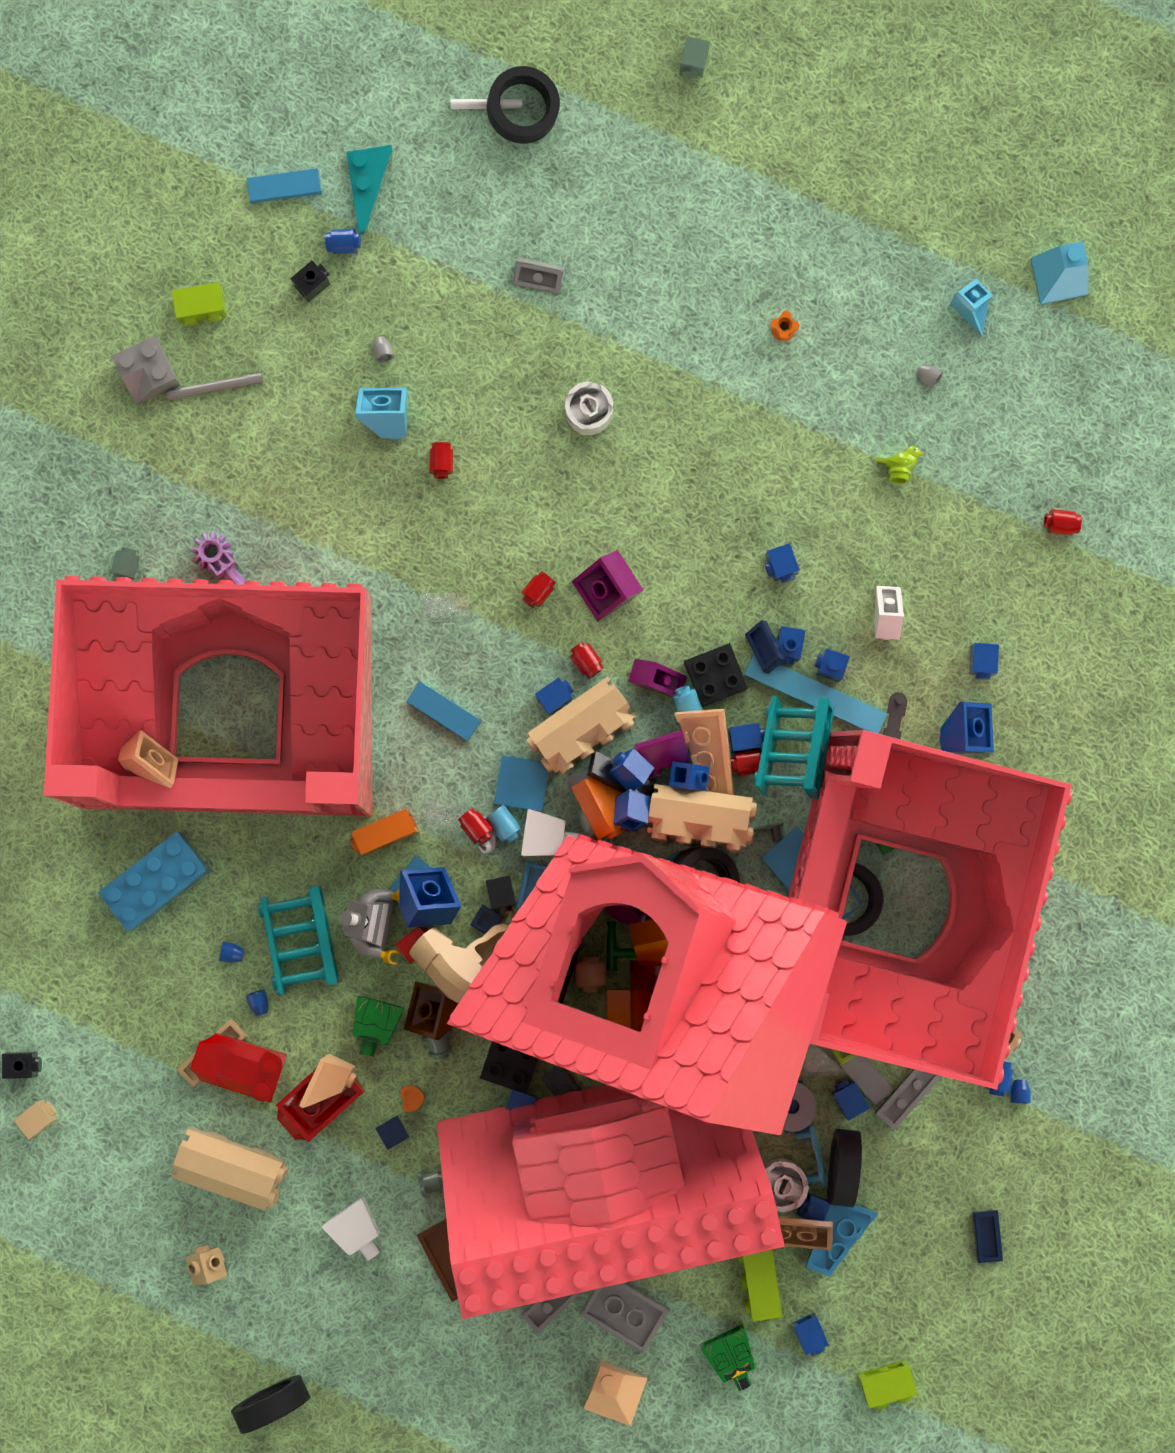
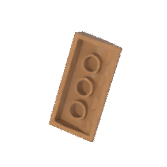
[778,1216,833,1250]

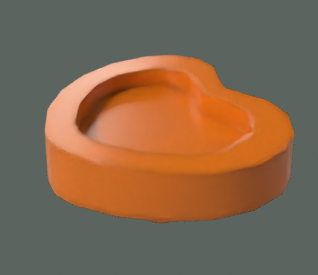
[400,1085,425,1112]

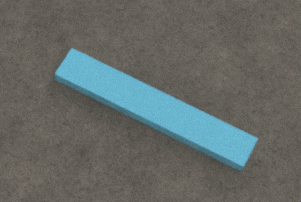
[744,654,888,734]

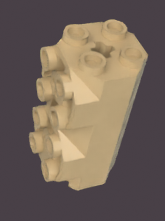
[526,677,636,776]
[647,784,758,853]
[171,1127,289,1211]

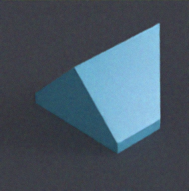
[950,279,993,336]

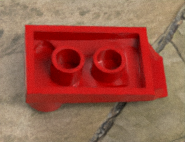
[190,1032,287,1103]
[276,1054,365,1142]

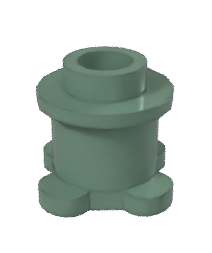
[422,1030,453,1060]
[417,1168,443,1197]

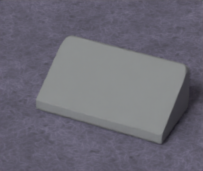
[513,257,565,294]

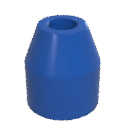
[219,941,244,963]
[246,989,268,1016]
[1011,1080,1031,1104]

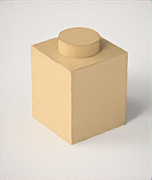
[13,1100,58,1140]

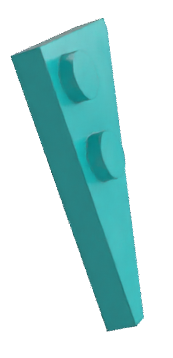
[346,145,393,234]

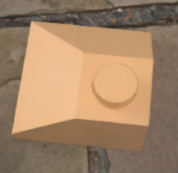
[118,730,178,788]
[299,1054,357,1108]
[583,1360,647,1426]

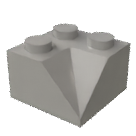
[112,336,180,405]

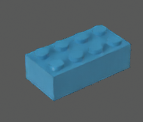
[98,831,211,932]

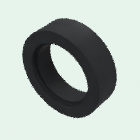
[486,66,560,144]
[672,847,740,883]
[843,863,884,936]
[828,1128,862,1207]
[231,1375,310,1434]

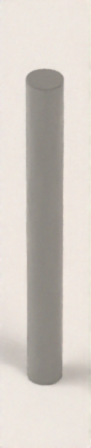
[166,373,263,400]

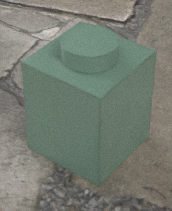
[680,36,710,78]

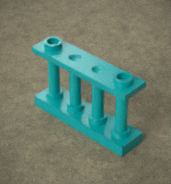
[754,696,835,799]
[258,886,340,995]

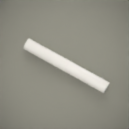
[451,99,522,109]

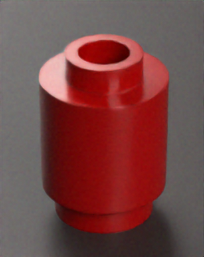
[429,442,453,479]
[1044,509,1082,536]
[521,571,556,608]
[570,642,604,679]
[730,749,762,776]
[458,808,493,845]

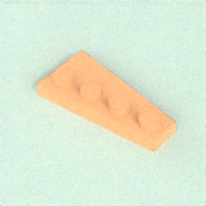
[675,709,735,795]

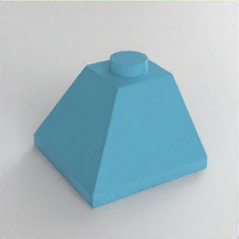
[1031,241,1088,304]
[355,388,407,440]

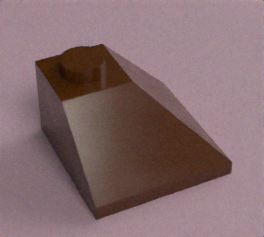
[404,981,458,1040]

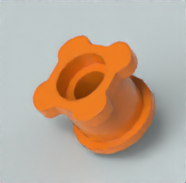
[770,310,799,341]

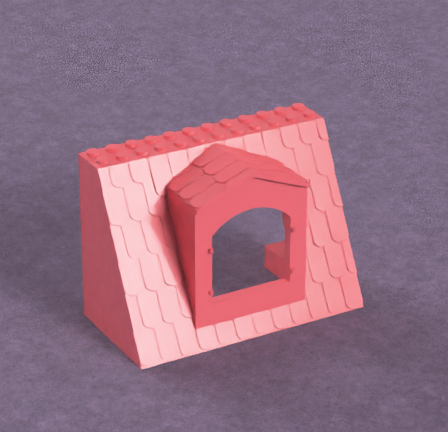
[44,576,373,816]
[788,730,1072,1090]
[447,834,847,1136]
[437,1085,785,1319]

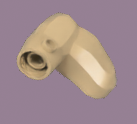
[409,924,510,1004]

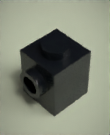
[290,260,330,303]
[2,1051,42,1079]

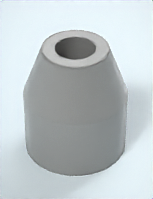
[373,336,394,363]
[916,365,943,389]

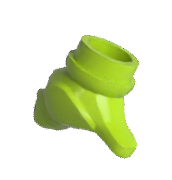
[876,446,923,484]

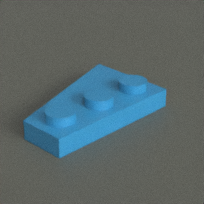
[805,1204,878,1276]

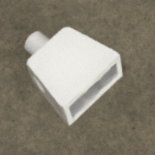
[521,809,579,857]
[322,1196,380,1261]

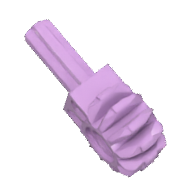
[191,531,246,585]

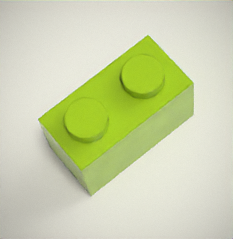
[171,282,227,326]
[858,1360,918,1410]

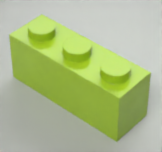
[737,1250,782,1322]

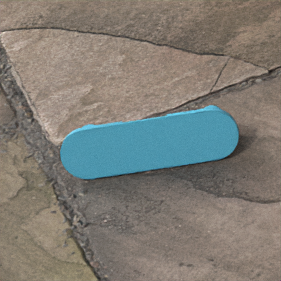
[796,1125,827,1187]

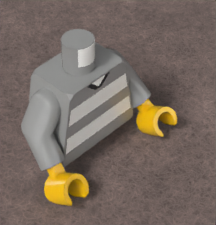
[340,889,400,965]

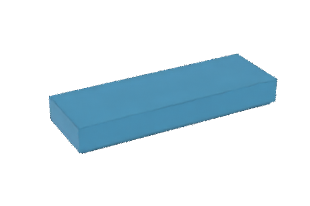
[247,168,322,203]
[406,681,481,741]

